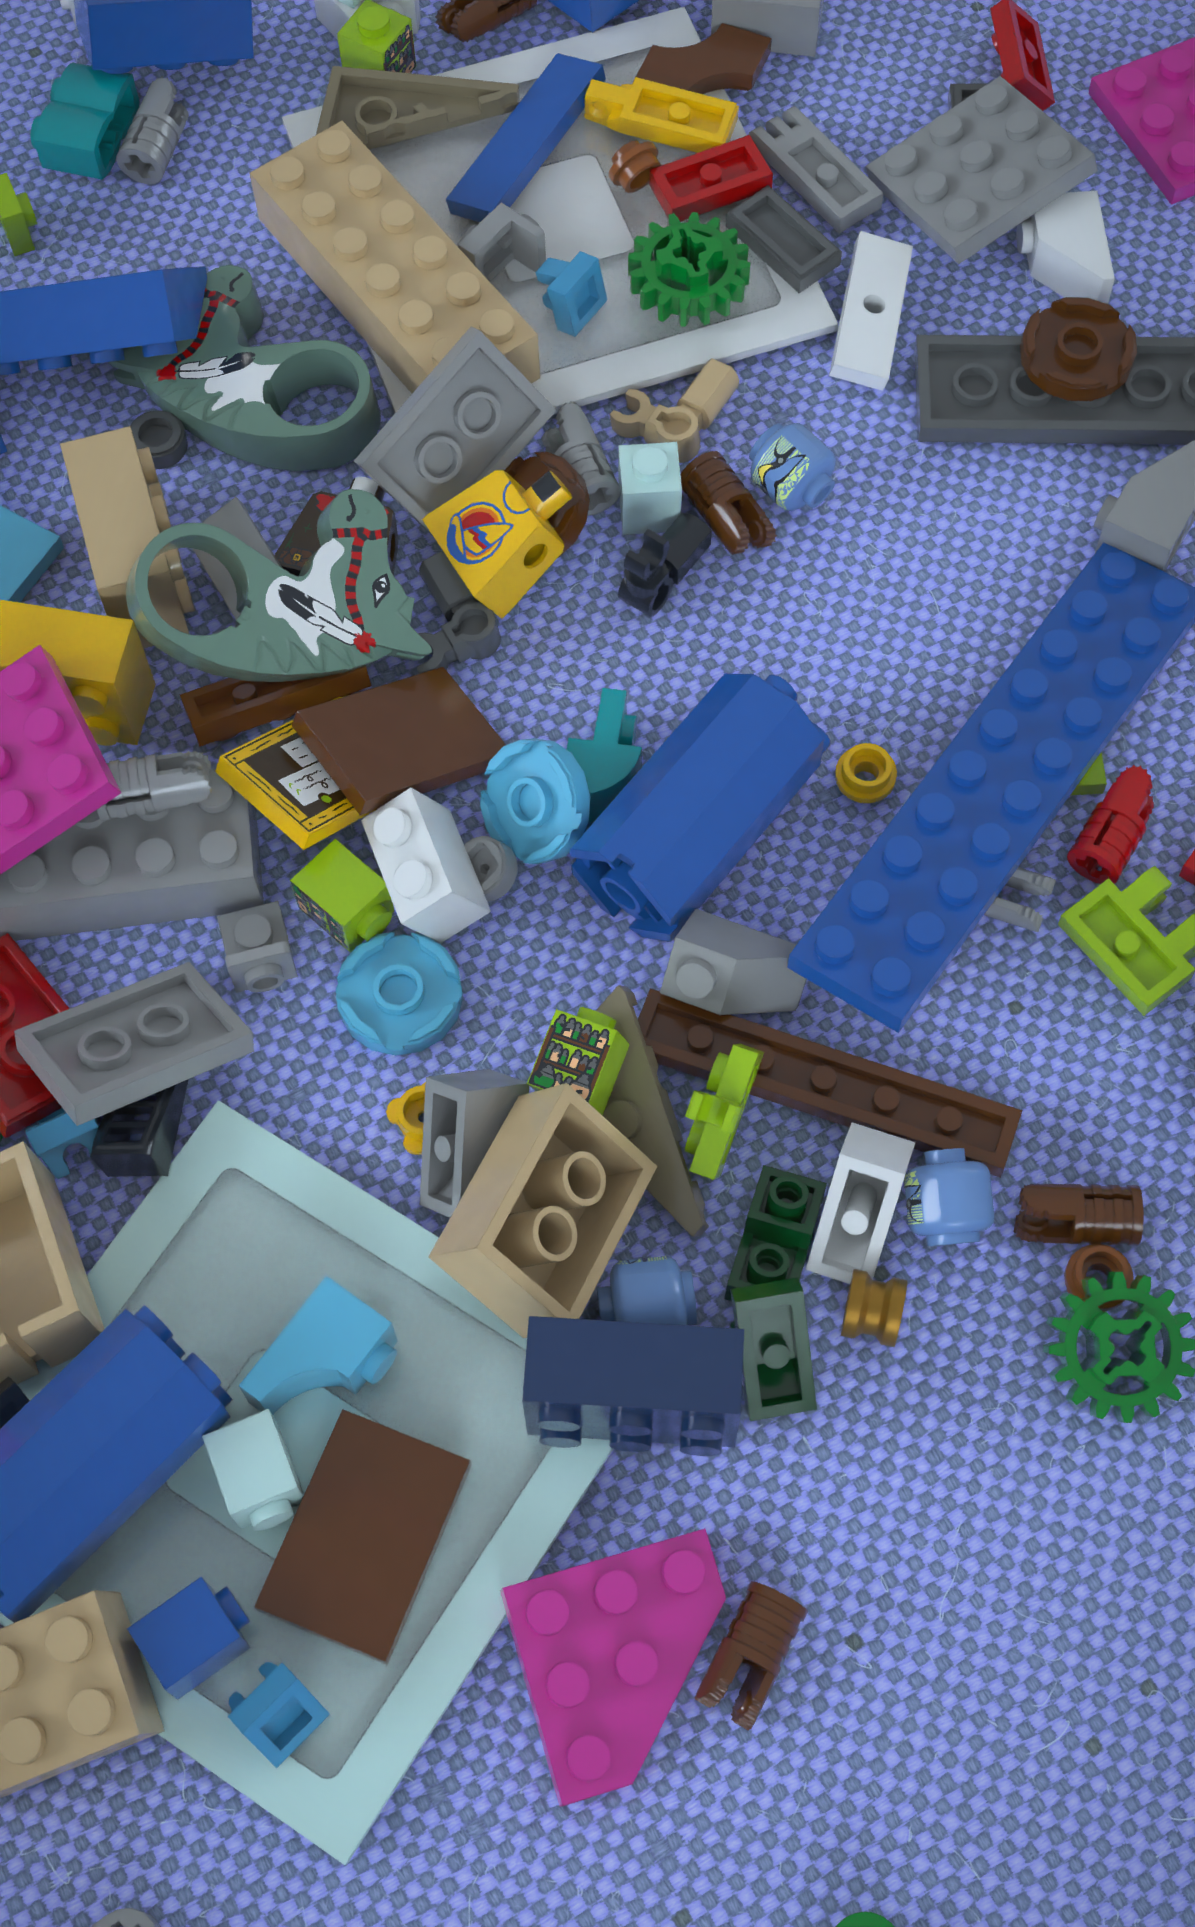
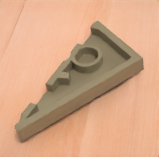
[316,66,520,150]
[596,985,709,1237]

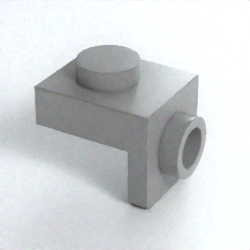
[457,202,546,281]

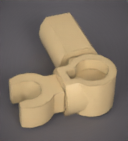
[610,358,739,463]

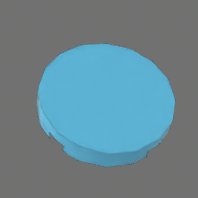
[480,738,590,864]
[336,932,463,1056]

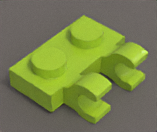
[1058,866,1195,1016]

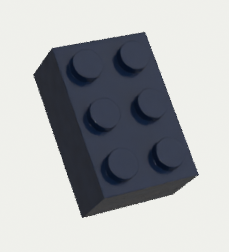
[522,1316,744,1456]

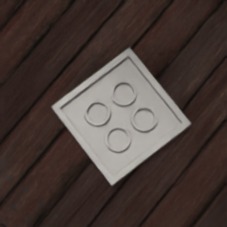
[865,76,1098,264]

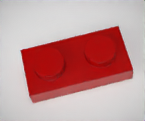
[990,0,1055,111]
[649,135,773,222]

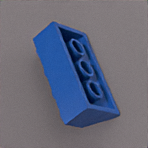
[0,266,207,376]

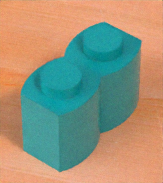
[30,62,140,180]

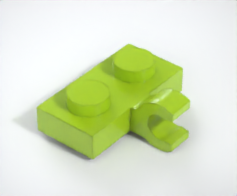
[684,1043,764,1180]

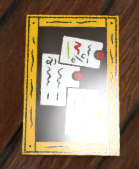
[215,695,375,850]

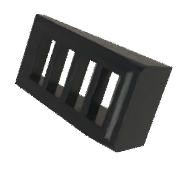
[90,1079,189,1177]

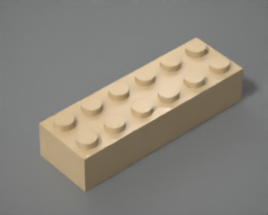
[249,121,540,393]

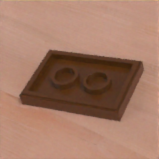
[292,667,506,815]
[254,1409,472,1665]

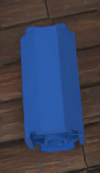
[570,673,831,942]
[0,1305,233,1623]

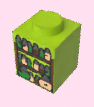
[337,0,416,73]
[290,838,395,953]
[527,1007,630,1115]

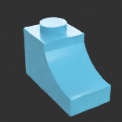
[239,1275,398,1415]

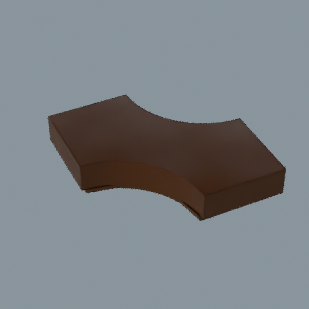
[633,23,772,94]

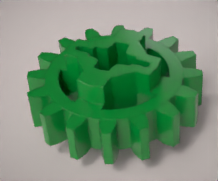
[628,212,751,327]
[1043,1271,1195,1423]

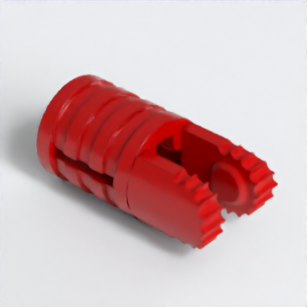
[1067,765,1154,884]

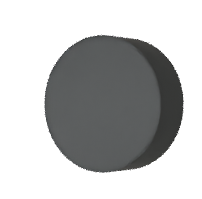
[130,410,188,469]

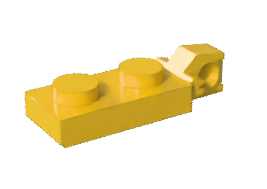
[584,77,739,153]

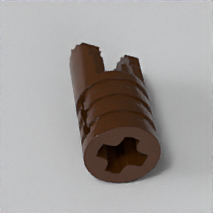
[435,0,537,42]
[680,451,777,555]
[1013,1183,1144,1246]
[695,1581,808,1731]

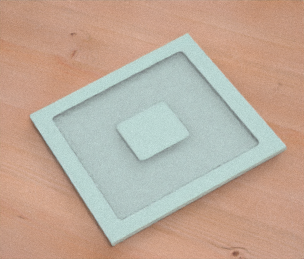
[0,1100,613,1866]

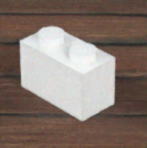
[361,787,491,943]

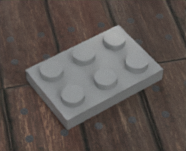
[354,326,557,536]
[14,962,254,1126]

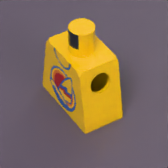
[422,470,573,619]

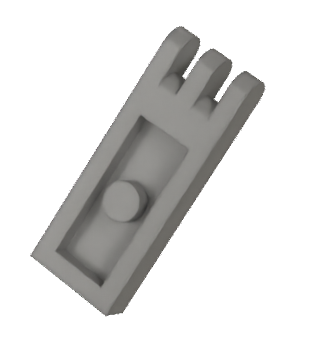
[748,106,883,234]

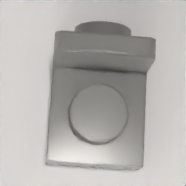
[217,901,298,993]

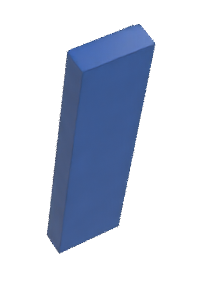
[446,53,606,222]

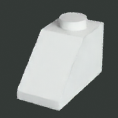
[1016,191,1115,304]
[805,1122,915,1284]

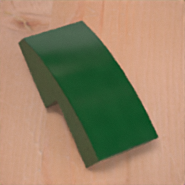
[724,1165,827,1302]

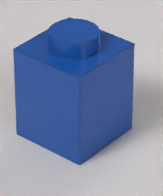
[127,1576,251,1700]

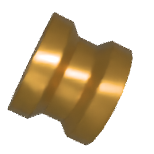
[841,1269,907,1347]

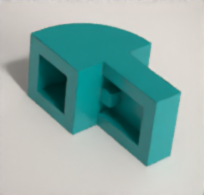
[566,688,642,822]

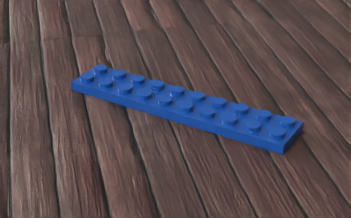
[787,542,1195,1033]

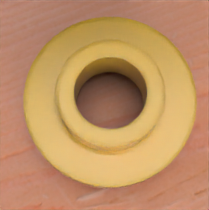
[835,743,897,803]

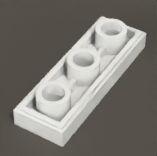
[829,231,913,391]

